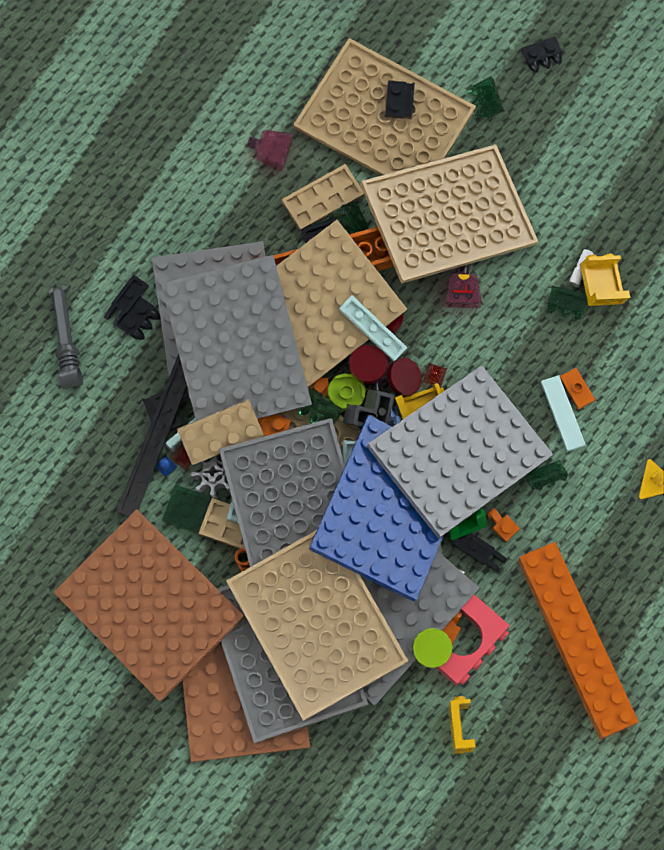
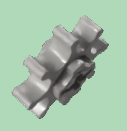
[191,454,231,499]

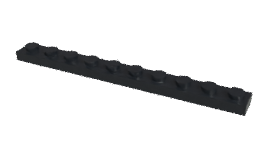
[116,354,187,517]

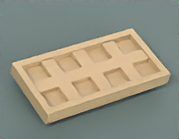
[282,164,365,232]
[177,399,264,465]
[199,498,245,549]

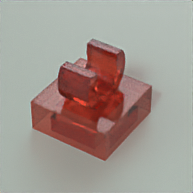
[423,363,447,388]
[171,444,192,471]

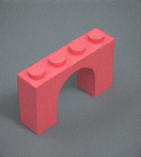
[436,594,510,687]

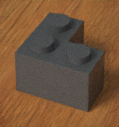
[343,390,395,428]

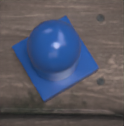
[156,456,177,477]

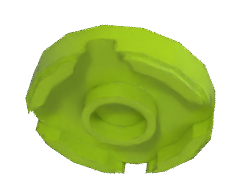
[327,373,366,411]
[412,628,452,668]

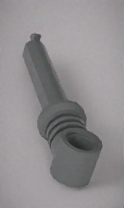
[49,284,83,390]

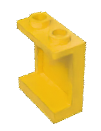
[580,254,630,306]
[394,383,444,420]
[448,696,476,754]

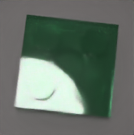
[162,485,212,534]

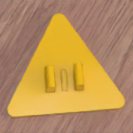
[639,459,664,499]

